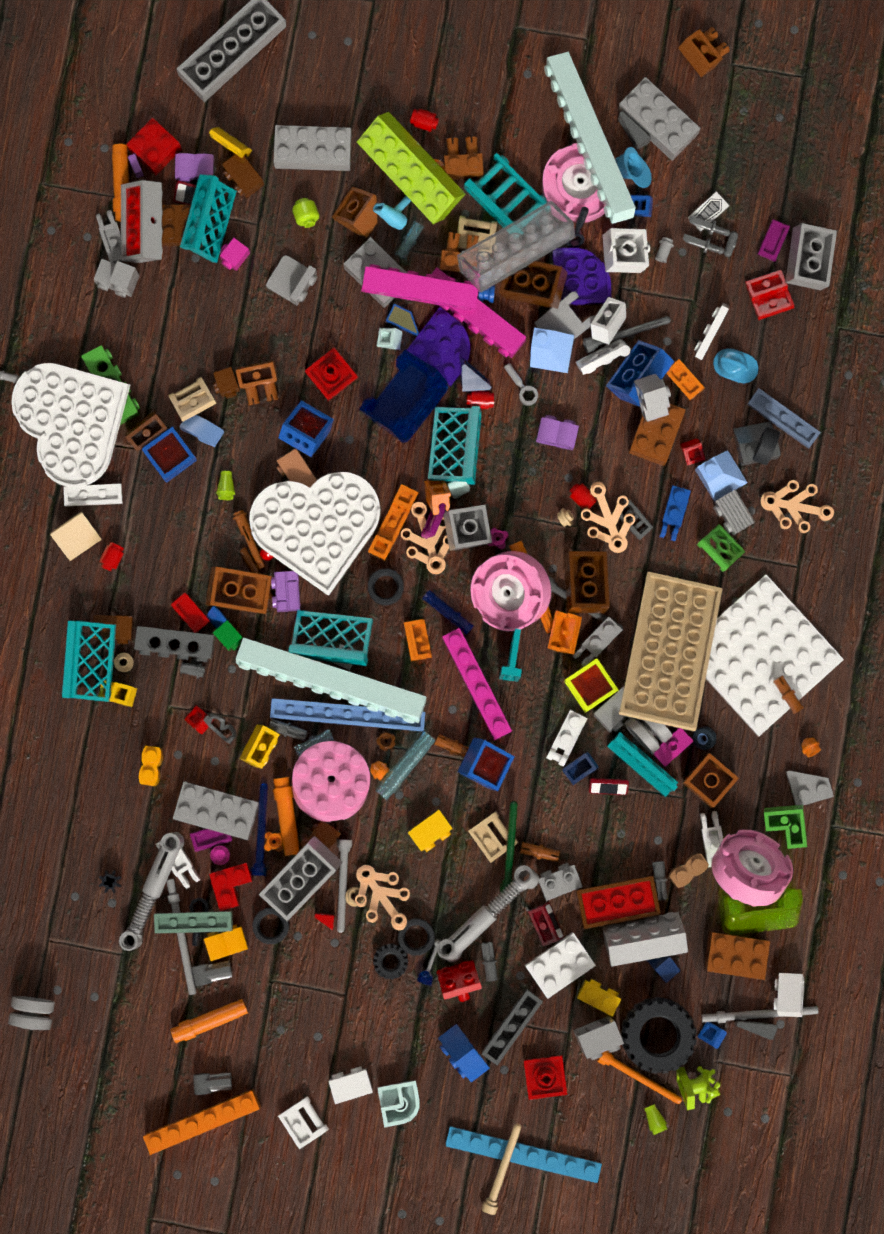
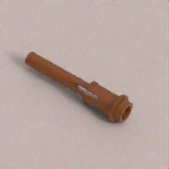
[233,510,265,570]

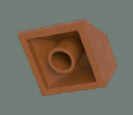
[332,187,377,238]

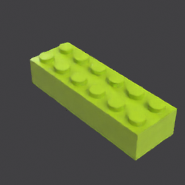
[357,112,465,224]

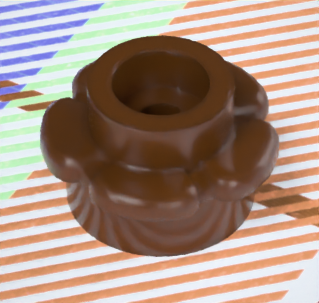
[376,731,395,751]

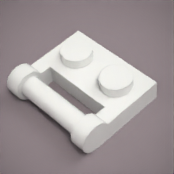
[278,1096,329,1149]

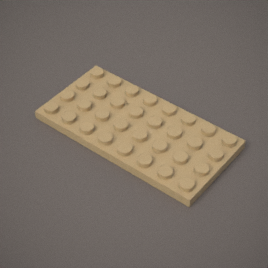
[619,572,722,731]

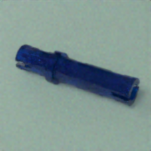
[422,590,474,635]

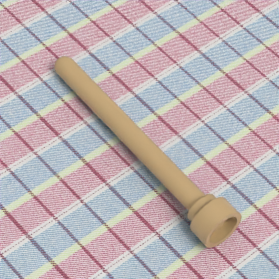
[481,1123,521,1215]

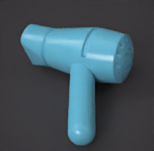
[373,196,411,230]

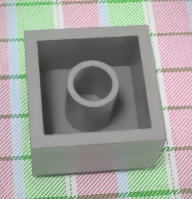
[443,505,492,551]

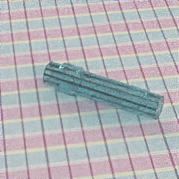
[375,731,436,800]

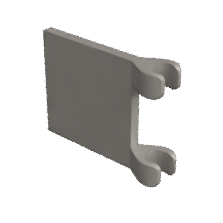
[534,291,595,339]

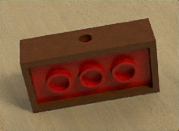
[575,876,661,929]

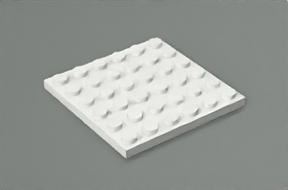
[706,575,844,737]

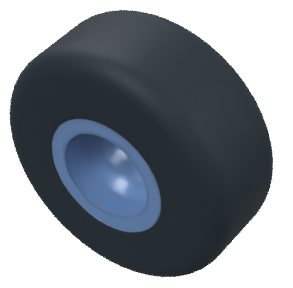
[693,726,717,750]

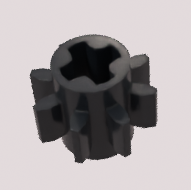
[98,870,122,893]

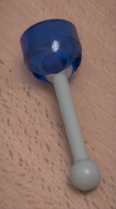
[417,939,441,986]

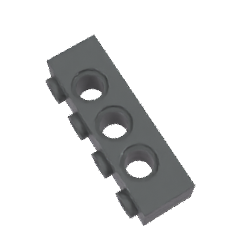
[134,626,215,662]
[481,989,543,1066]

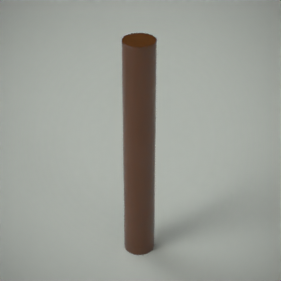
[239,548,273,601]

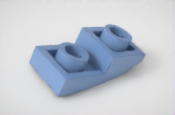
[180,415,224,447]

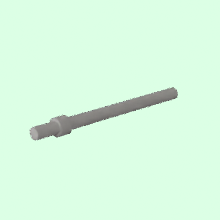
[166,879,197,995]
[701,1006,818,1023]

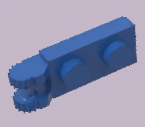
[659,486,691,541]

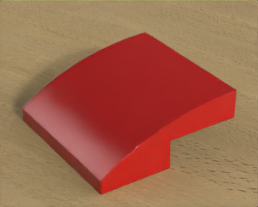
[745,270,794,320]

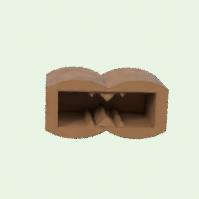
[668,854,709,888]

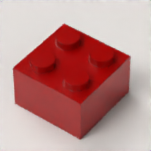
[126,118,182,176]

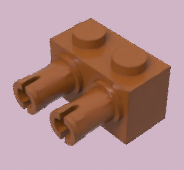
[678,27,730,77]
[444,137,483,180]
[440,232,480,276]
[236,360,279,405]

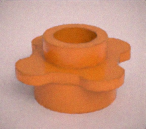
[264,832,283,852]

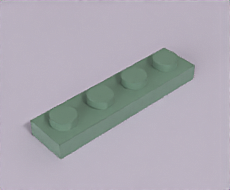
[154,911,233,933]

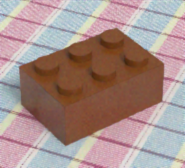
[629,404,686,466]
[704,932,770,980]

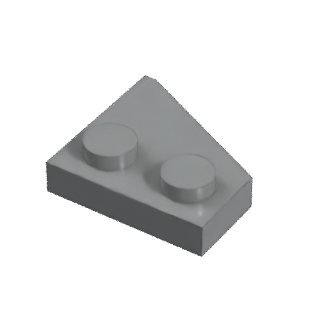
[786,771,834,805]

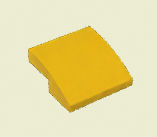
[209,127,252,158]

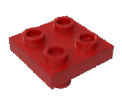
[305,348,358,401]
[436,960,482,1002]
[523,1055,567,1100]

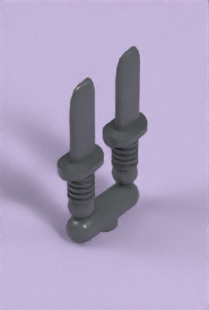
[683,216,738,257]

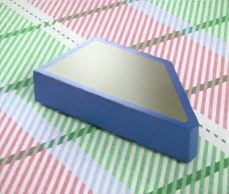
[386,304,419,336]

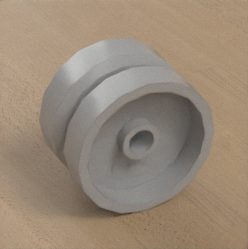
[624,717,672,755]
[8,996,55,1030]

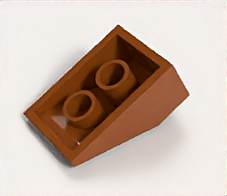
[205,567,272,614]

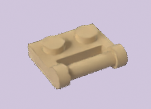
[457,215,497,255]
[168,377,216,422]
[468,811,519,863]

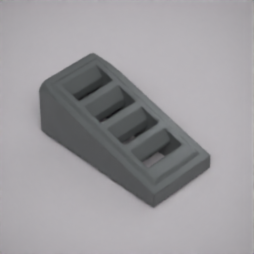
[618,111,651,150]
[612,499,653,540]
[734,1020,778,1040]

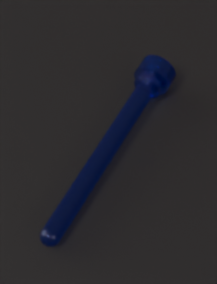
[251,783,268,876]

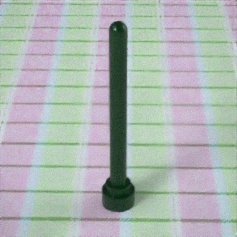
[499,801,518,892]

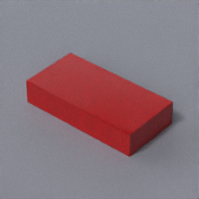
[171,593,210,633]

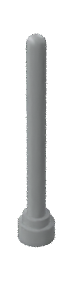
[337,839,352,933]

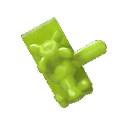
[676,1066,720,1110]

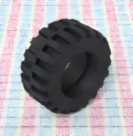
[621,997,697,1074]

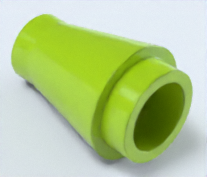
[216,471,235,500]
[645,1104,668,1135]

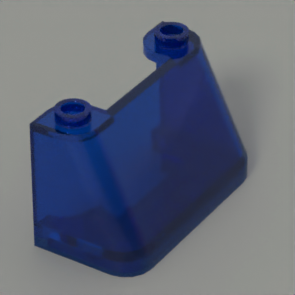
[359,349,448,443]

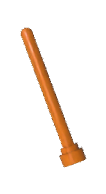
[597,1050,682,1104]

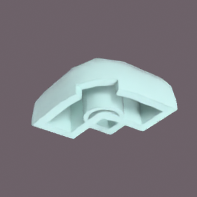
[378,1080,419,1127]

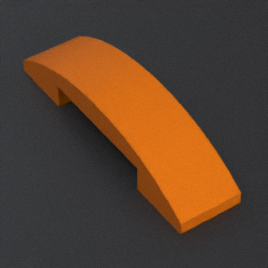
[368,484,419,560]

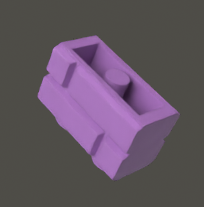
[271,571,301,612]

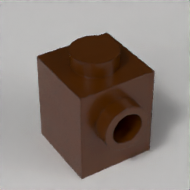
[213,367,240,399]

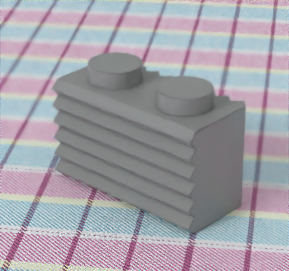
[713,489,755,535]

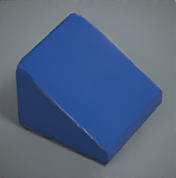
[206,606,229,629]
[698,1022,727,1049]

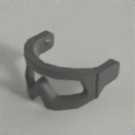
[204,713,237,744]

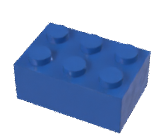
[606,340,674,407]

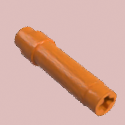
[112,144,129,222]
[273,777,299,856]
[170,999,248,1043]

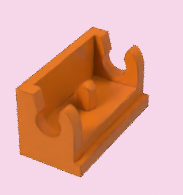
[666,359,705,400]
[424,480,451,515]
[548,611,582,655]
[404,619,432,662]

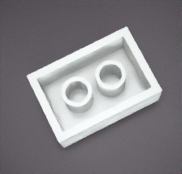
[525,932,596,999]

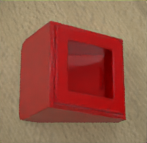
[680,439,705,466]
[184,705,214,734]
[315,913,335,930]

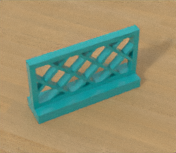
[180,174,236,263]
[428,406,482,485]
[289,610,373,666]
[62,620,116,702]
[499,628,522,682]
[607,732,678,797]

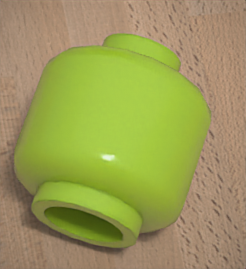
[292,198,319,228]

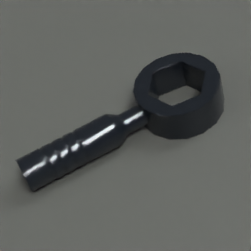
[564,207,589,248]
[189,897,209,946]

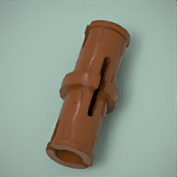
[773,675,804,714]
[434,733,469,758]
[520,841,560,862]

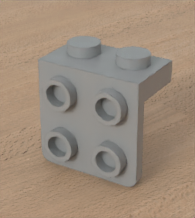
[266,255,318,306]

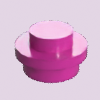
[210,846,230,865]

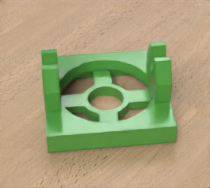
[697,524,745,572]

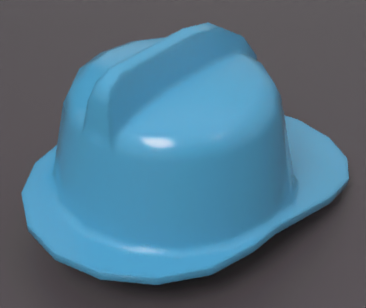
[615,147,651,188]
[713,348,758,383]

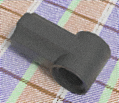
[192,961,233,986]
[193,1072,232,1095]

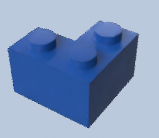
[438,1024,490,1082]

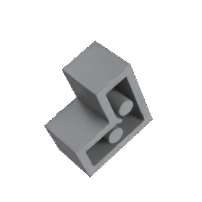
[94,259,139,298]
[634,374,671,422]

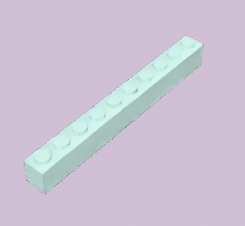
[544,52,636,224]
[236,638,427,723]

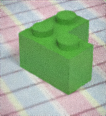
[764,805,807,849]

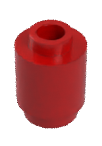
[410,108,439,132]
[466,390,494,409]
[569,483,597,509]
[99,542,124,572]

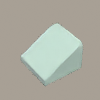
[377,328,402,350]
[448,481,470,499]

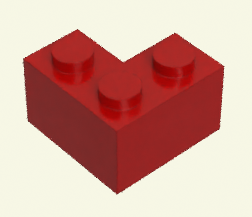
[209,863,253,911]

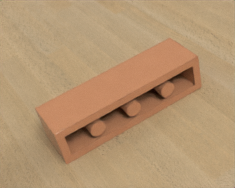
[276,449,317,488]

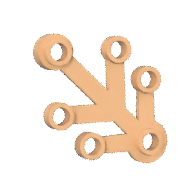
[760,480,834,533]
[581,481,635,553]
[401,502,449,574]
[355,865,410,930]

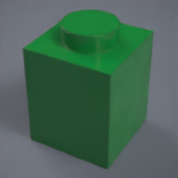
[213,620,243,651]

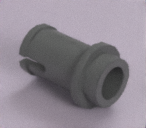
[180,661,205,679]

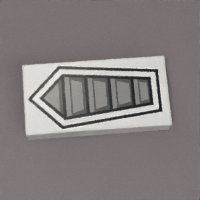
[688,192,729,232]

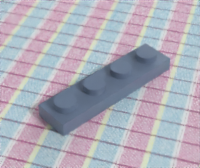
[747,389,821,449]

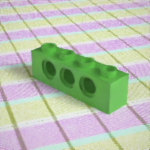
[81,345,140,425]

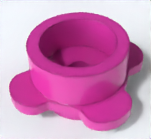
[488,528,508,549]

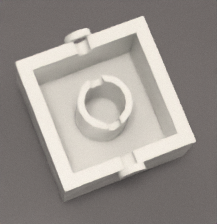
[603,228,650,273]

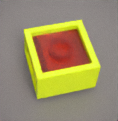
[564,659,619,713]

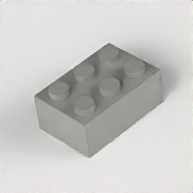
[785,223,837,290]
[344,237,406,308]

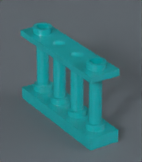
[464,153,550,241]

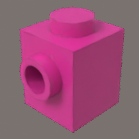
[220,238,250,271]

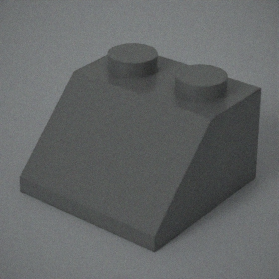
[733,421,781,466]

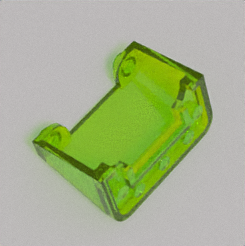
[718,888,803,935]

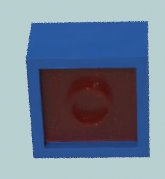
[279,400,334,457]
[142,427,197,483]
[458,737,515,791]

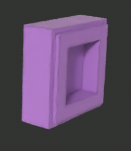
[128,153,144,178]

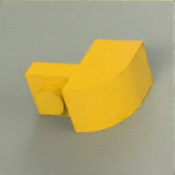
[98,680,137,707]

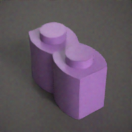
[175,153,214,183]
[536,415,579,450]

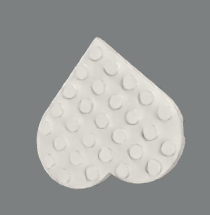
[12,363,130,487]
[249,472,380,596]

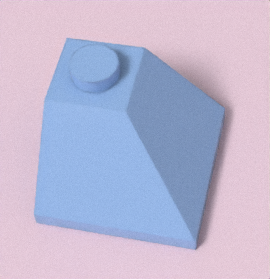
[530,328,574,373]
[695,450,747,502]

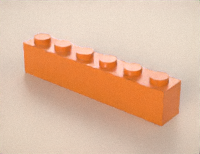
[143,1089,261,1155]

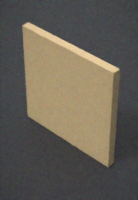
[50,512,102,561]

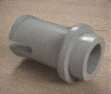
[655,237,674,263]

